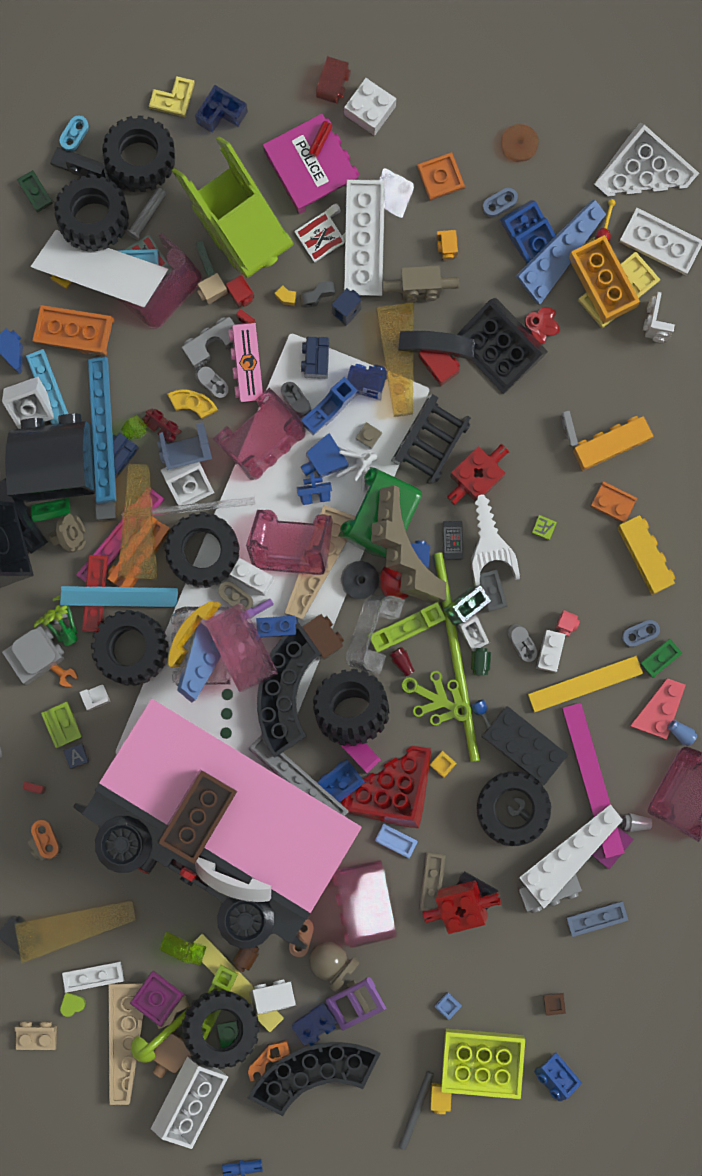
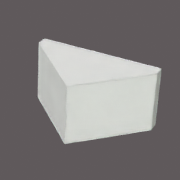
[458,615,489,651]

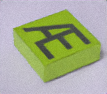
[532,515,557,540]

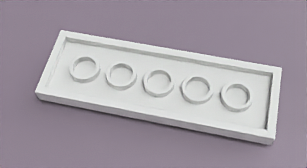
[344,180,385,296]

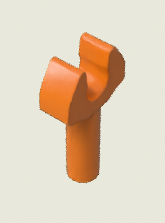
[50,665,78,687]

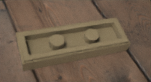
[419,852,446,911]

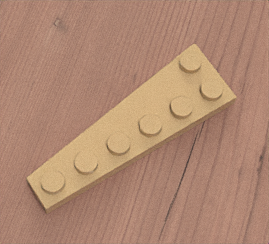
[285,505,356,620]
[109,983,144,1105]

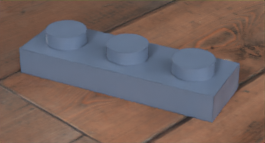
[566,901,629,937]

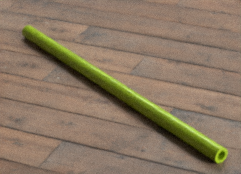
[433,553,480,762]

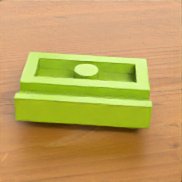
[41,702,83,749]

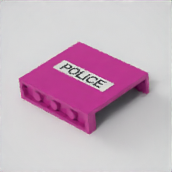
[263,114,359,214]

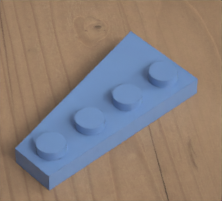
[177,622,227,703]

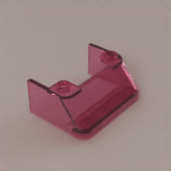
[117,233,202,329]

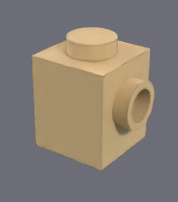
[197,273,228,305]

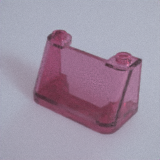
[246,509,333,575]
[648,747,702,842]

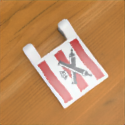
[294,204,346,263]

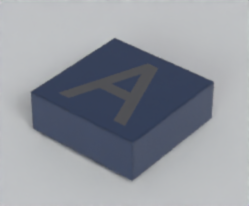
[64,744,89,769]

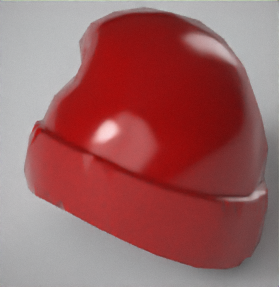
[380,566,409,601]

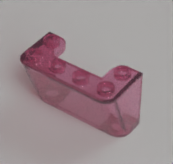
[213,388,306,480]
[332,860,397,948]

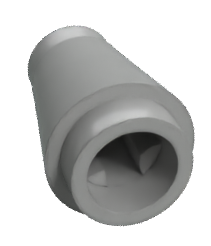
[622,813,652,832]

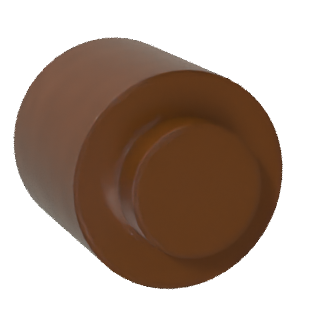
[233,946,260,972]

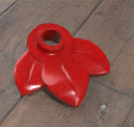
[525,307,560,344]

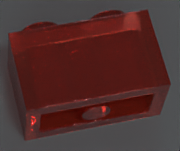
[316,56,351,104]

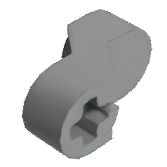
[195,366,229,398]
[508,624,537,662]

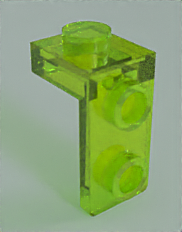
[160,932,207,965]

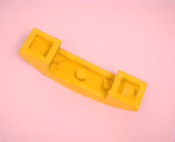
[168,601,221,667]

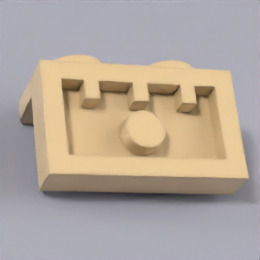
[15,1021,57,1050]

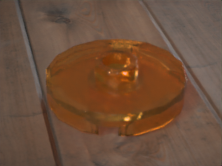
[501,124,539,162]

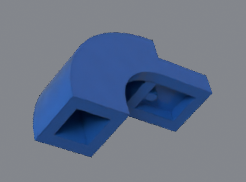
[300,376,358,435]

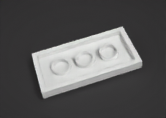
[619,208,702,275]

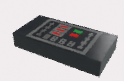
[443,521,463,560]

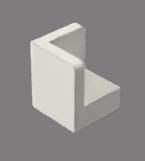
[79,685,111,711]

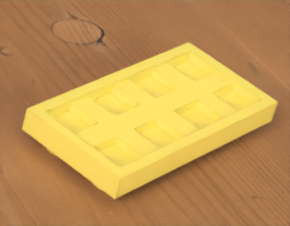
[578,252,660,329]

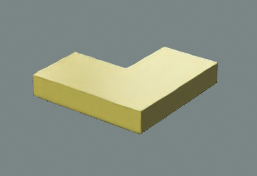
[149,76,195,118]

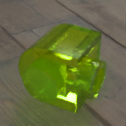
[121,415,147,440]

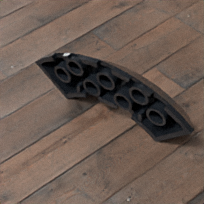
[257,622,321,758]

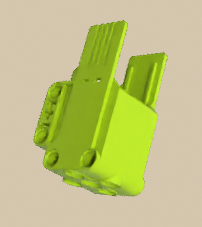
[172,136,294,278]

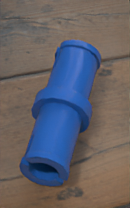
[222,1159,263,1176]

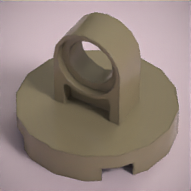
[48,514,86,552]

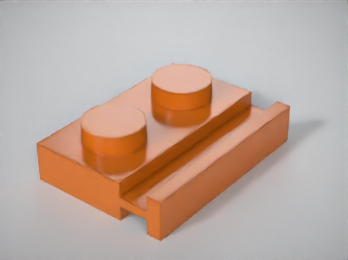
[590,481,637,523]

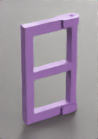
[326,977,387,1031]

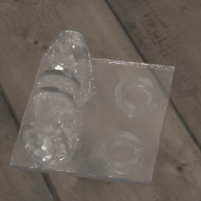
[379,167,415,218]

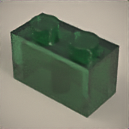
[443,585,491,625]

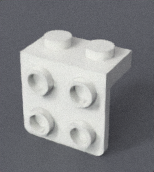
[643,292,675,343]

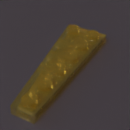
[376,303,414,417]
[118,464,157,579]
[15,901,135,963]

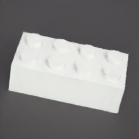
[151,1056,228,1149]

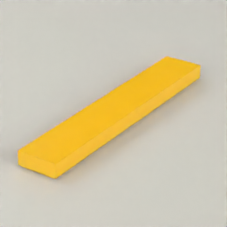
[528,656,643,713]

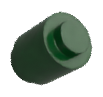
[471,648,491,675]

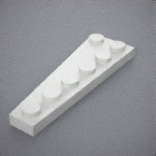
[519,805,623,909]

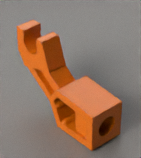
[248,1040,291,1082]

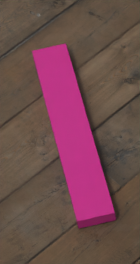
[76,487,165,582]

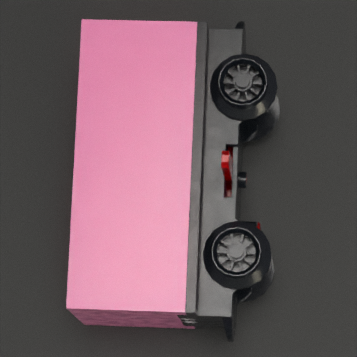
[73,699,362,949]

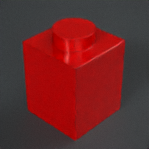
[226,274,254,308]

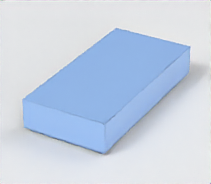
[375,824,418,858]

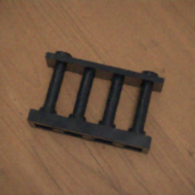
[391,394,471,484]

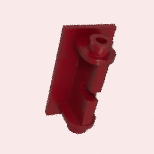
[142,409,182,443]

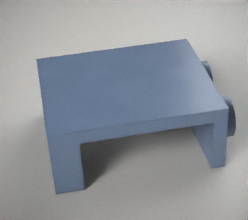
[157,422,212,470]

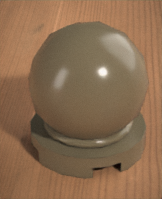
[309,942,359,992]

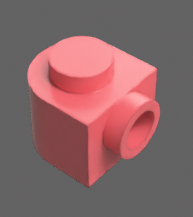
[555,610,580,637]

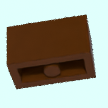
[302,614,344,660]

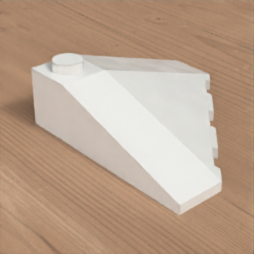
[594,123,699,196]

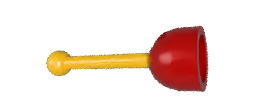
[595,199,616,242]

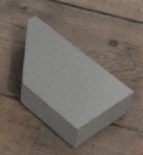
[561,411,578,447]

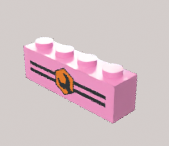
[228,323,263,402]

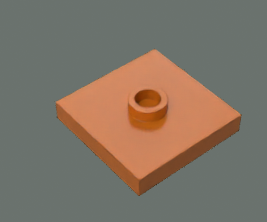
[417,152,465,200]

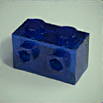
[291,1002,337,1046]

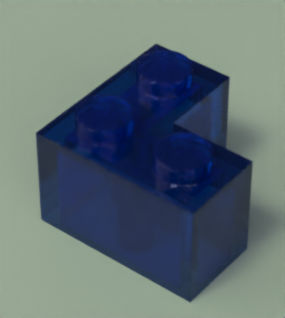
[195,85,248,133]
[347,364,388,400]

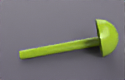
[130,1005,191,1063]

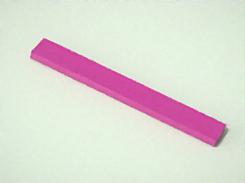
[562,703,625,858]

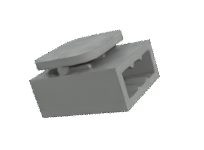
[2,626,65,685]

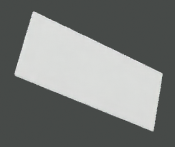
[31,230,168,307]

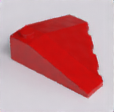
[342,746,432,829]

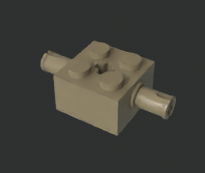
[383,266,459,302]

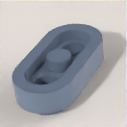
[483,188,518,217]
[622,620,660,647]

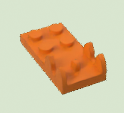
[32,305,115,357]

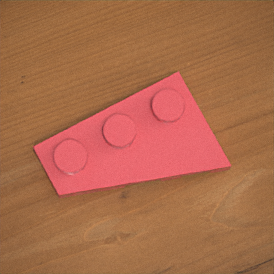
[630,678,686,739]

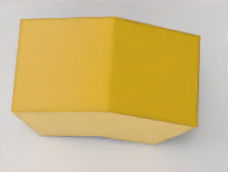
[275,285,296,306]

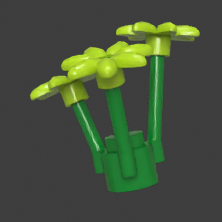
[34,595,78,646]

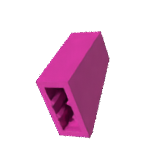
[337,741,381,773]

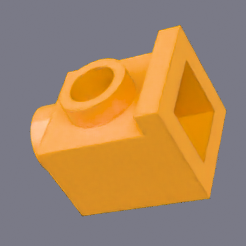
[436,230,458,261]

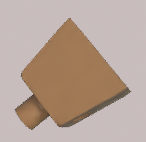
[153,1032,192,1078]

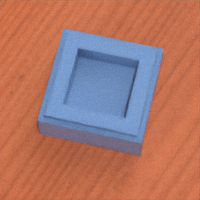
[434,992,462,1020]

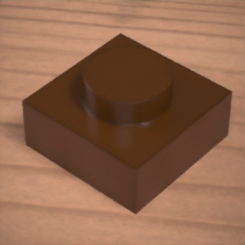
[543,993,566,1016]

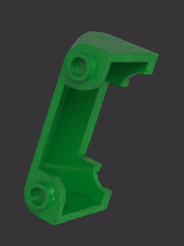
[338,467,422,558]

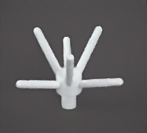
[336,446,377,491]

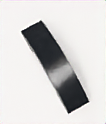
[398,331,475,359]

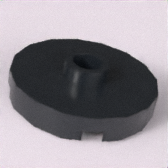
[340,561,379,599]

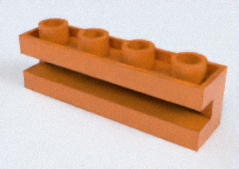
[107,516,172,587]

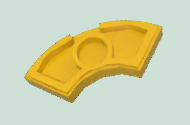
[167,390,218,419]

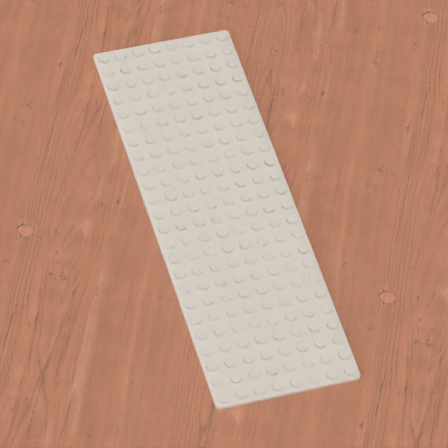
[116,334,429,773]

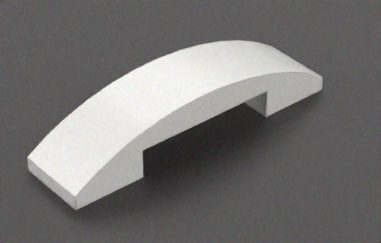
[195,857,271,902]

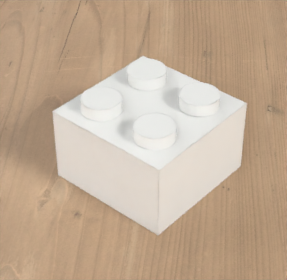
[344,78,397,136]

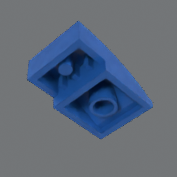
[500,200,556,264]

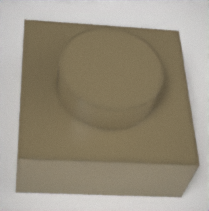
[356,422,382,449]

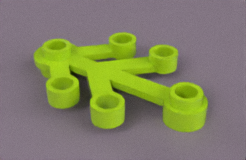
[402,671,472,726]

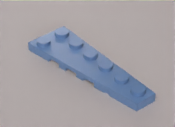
[515,200,606,304]

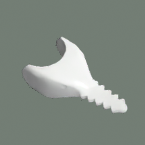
[471,495,520,588]

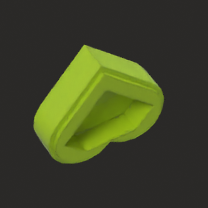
[60,992,86,1017]

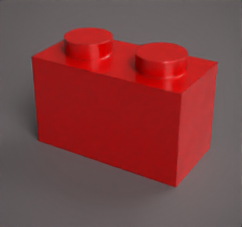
[418,351,460,386]

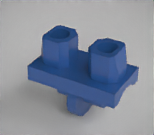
[297,472,332,505]

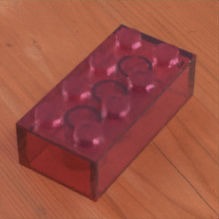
[205,604,278,692]

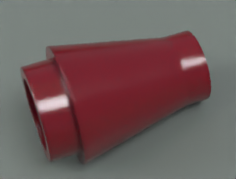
[389,647,415,677]

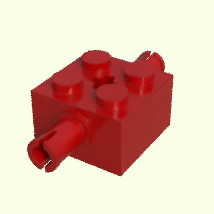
[446,444,509,505]
[423,880,501,934]

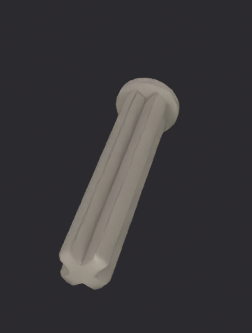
[126,187,166,240]

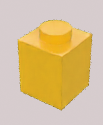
[430,1083,452,1114]

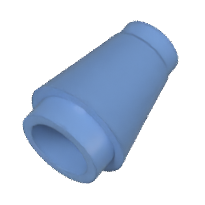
[668,720,697,746]

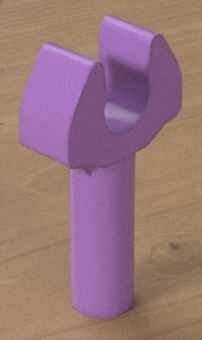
[239,599,274,623]

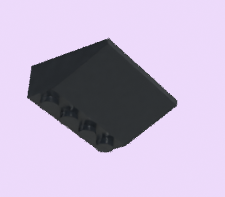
[457,298,548,394]

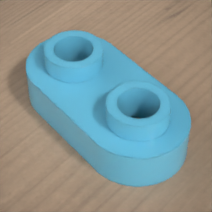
[59,115,89,152]

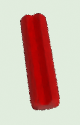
[309,121,332,157]

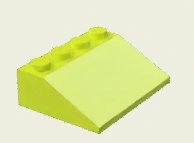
[441,1028,525,1099]

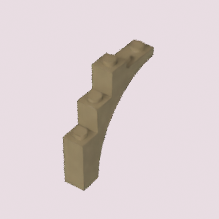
[371,485,446,603]

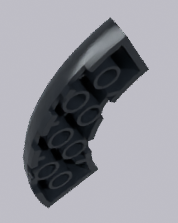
[248,1042,381,1116]

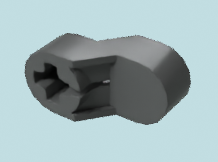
[300,281,335,307]
[281,382,312,418]

